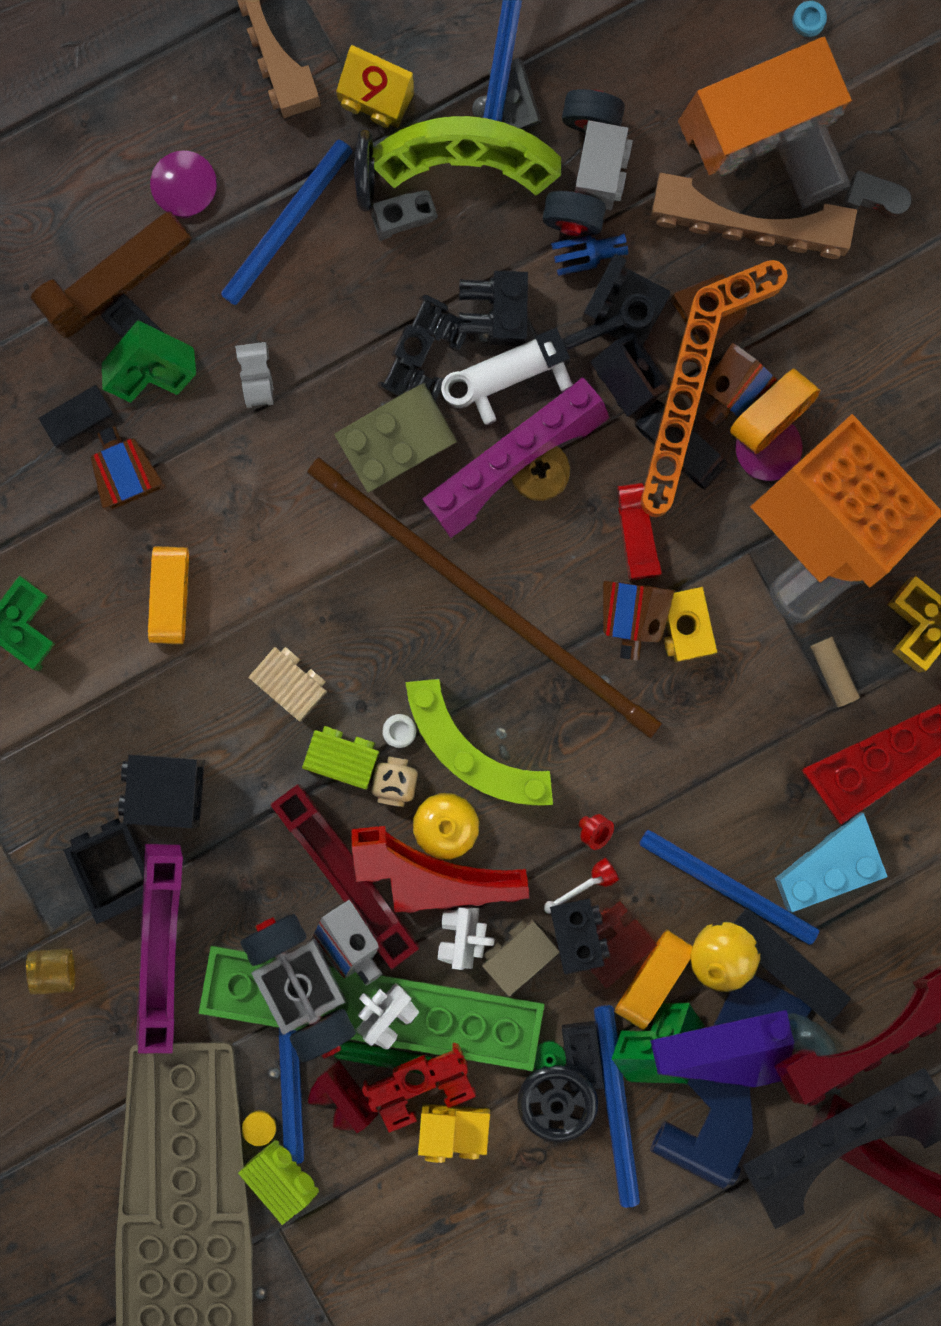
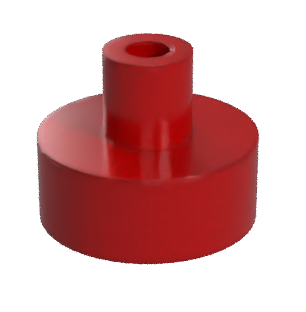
[579,814,614,850]

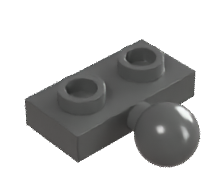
[472,58,542,130]

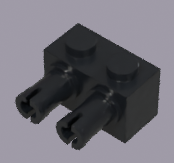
[458,271,528,346]

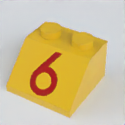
[336,45,414,128]

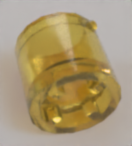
[26,948,75,995]

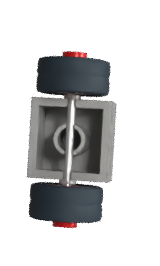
[543,89,633,236]
[240,914,356,1062]

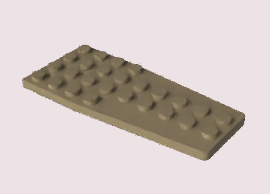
[115,1041,254,1326]

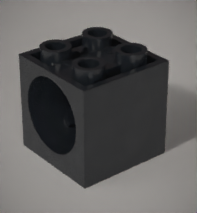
[118,755,205,828]

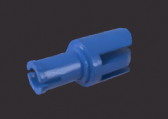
[551,234,628,276]

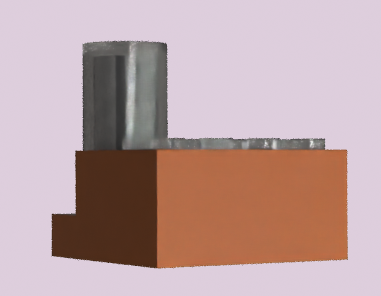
[678,36,852,209]
[750,414,941,623]

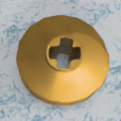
[511,446,570,501]

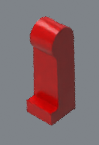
[617,483,662,581]

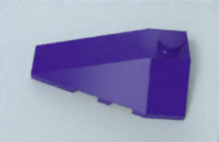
[650,1010,795,1088]

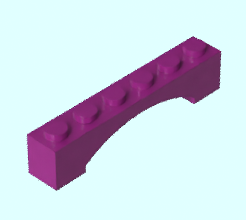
[422,378,610,538]
[136,844,183,1053]

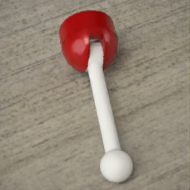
[544,857,620,914]

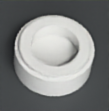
[383,714,416,748]

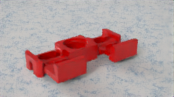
[362,1043,476,1133]

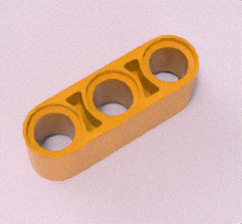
[730,369,820,454]
[148,546,189,644]
[614,930,693,1030]

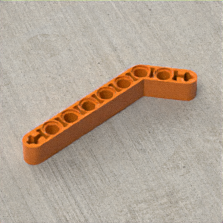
[641,260,788,517]

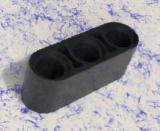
[634,400,728,490]

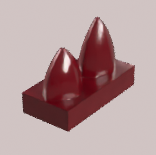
[308,1060,378,1133]

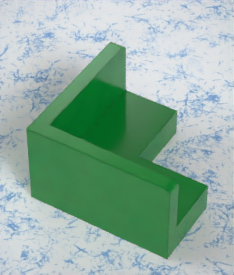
[102,320,196,403]
[0,576,55,671]
[611,1003,705,1084]

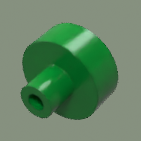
[534,1040,566,1070]

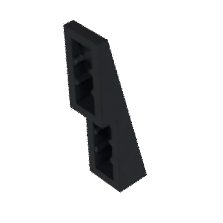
[733,908,851,1025]

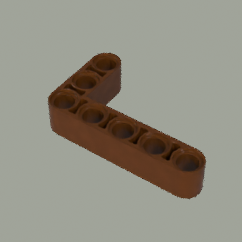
[30,212,192,339]

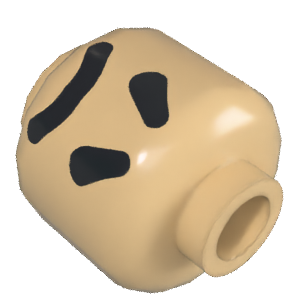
[371,757,418,807]

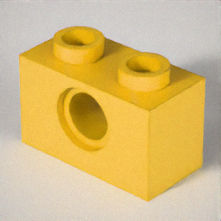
[664,587,717,663]

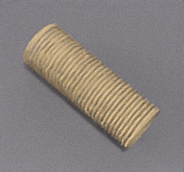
[810,637,860,707]

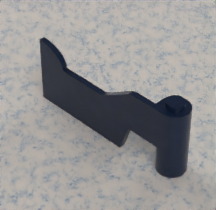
[650,975,812,1189]

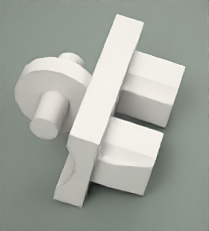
[438,907,495,970]
[356,983,419,1049]

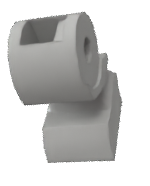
[235,342,274,408]

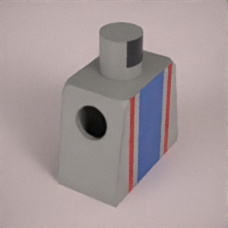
[311,900,382,986]

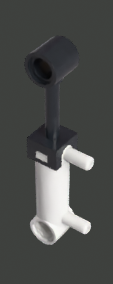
[441,294,655,425]

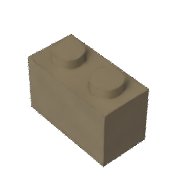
[482,919,559,996]

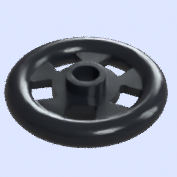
[354,130,376,212]
[517,1065,598,1142]

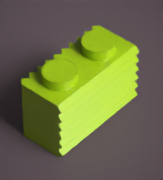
[302,726,380,790]
[238,1140,319,1225]

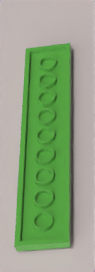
[199,945,545,1071]

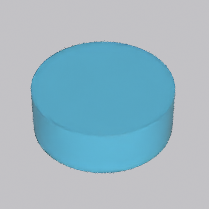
[792,1,827,37]

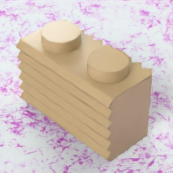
[248,647,327,722]

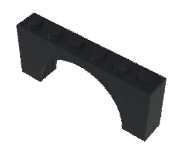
[742,1068,941,1229]

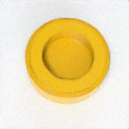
[242,1110,277,1146]

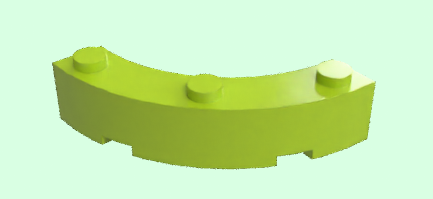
[372,116,561,196]
[405,679,553,805]

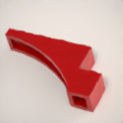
[352,826,529,913]

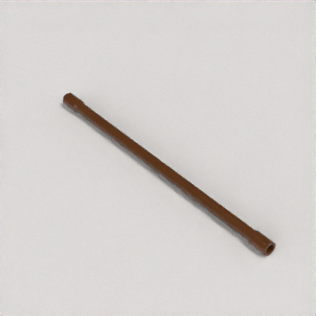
[307,457,662,738]

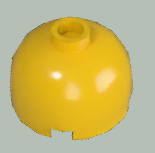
[413,793,479,860]
[690,922,761,992]

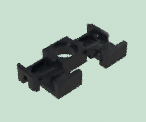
[378,295,468,401]

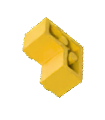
[887,576,941,673]
[418,1103,490,1163]

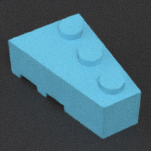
[775,812,888,912]

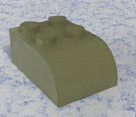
[334,383,458,493]

